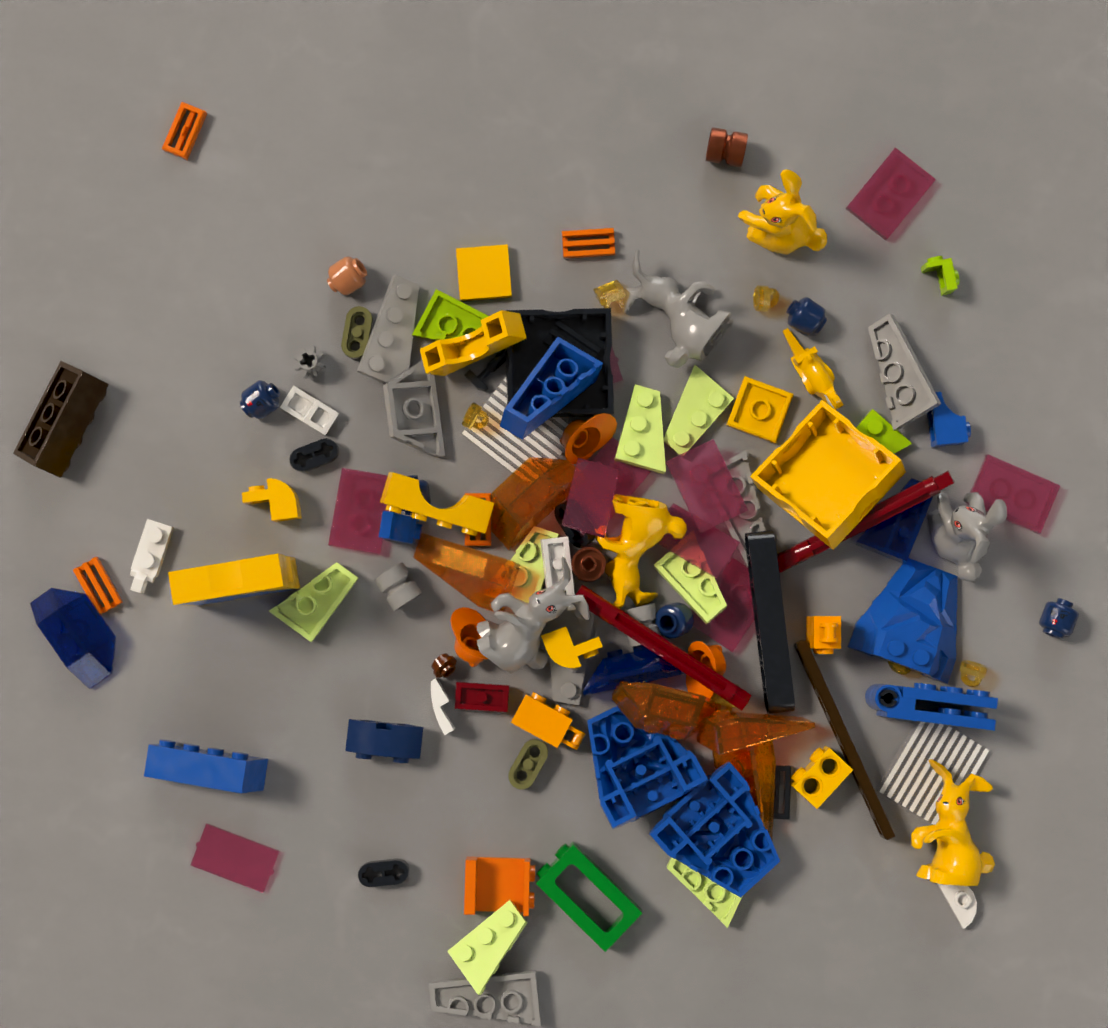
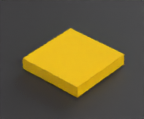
[456,244,512,301]
[726,376,794,444]

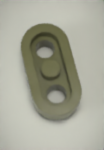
[341,306,373,359]
[508,739,548,790]

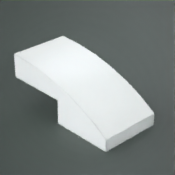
[279,385,339,435]
[431,678,455,735]

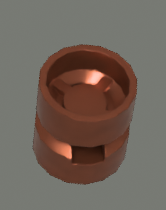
[705,127,748,167]
[571,547,606,582]

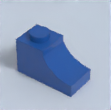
[927,392,971,448]
[379,511,423,545]

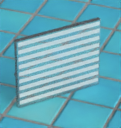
[460,375,572,491]
[874,709,991,825]

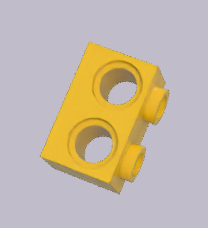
[791,746,853,809]

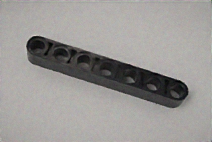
[745,530,795,714]

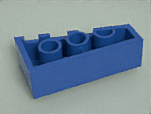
[500,337,603,440]
[144,740,268,794]

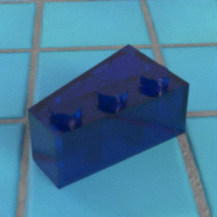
[856,478,933,564]

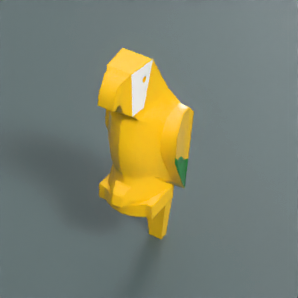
[782,328,844,410]

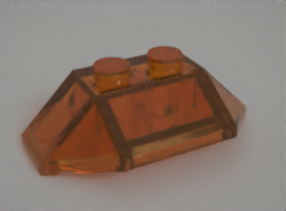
[492,457,587,551]
[612,681,721,740]

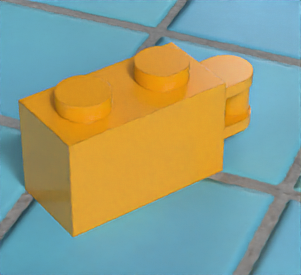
[806,616,841,654]
[511,692,586,750]

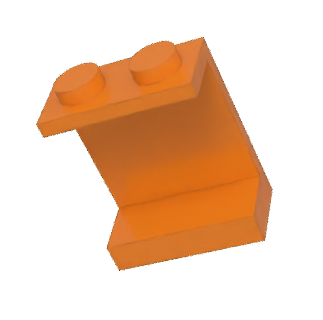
[464,856,535,916]

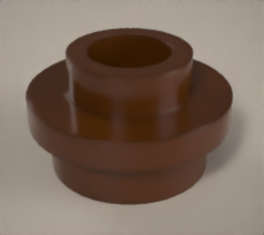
[431,653,457,678]

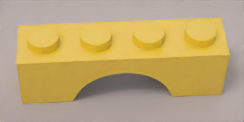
[420,310,527,376]
[380,472,494,537]

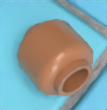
[327,256,367,296]

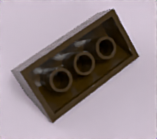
[13,361,109,478]

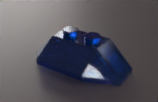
[30,588,116,689]
[582,645,685,696]

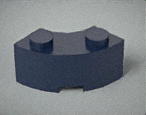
[345,719,424,763]

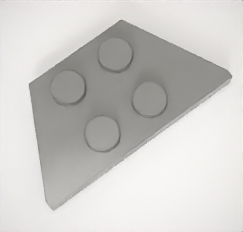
[383,361,445,458]

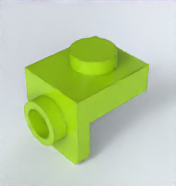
[921,256,960,296]

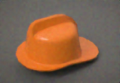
[560,413,617,464]
[450,607,488,667]
[686,641,726,703]

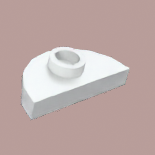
[937,883,977,929]

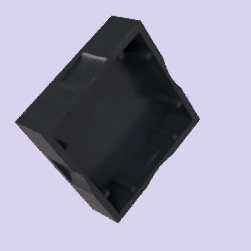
[505,308,614,418]

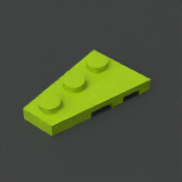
[412,289,488,340]
[856,409,912,454]

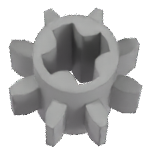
[293,345,326,378]

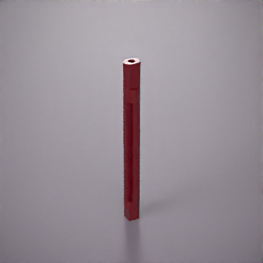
[777,470,955,574]
[576,584,752,711]

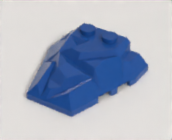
[847,558,958,684]
[587,697,708,829]
[649,761,780,898]

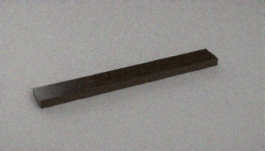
[794,640,896,840]

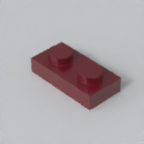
[455,682,510,712]

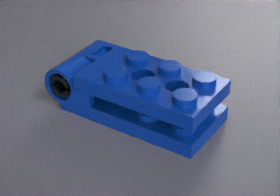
[865,683,998,731]

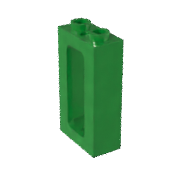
[536,842,643,952]

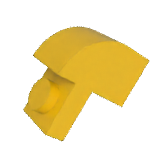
[242,478,302,522]
[541,626,603,668]

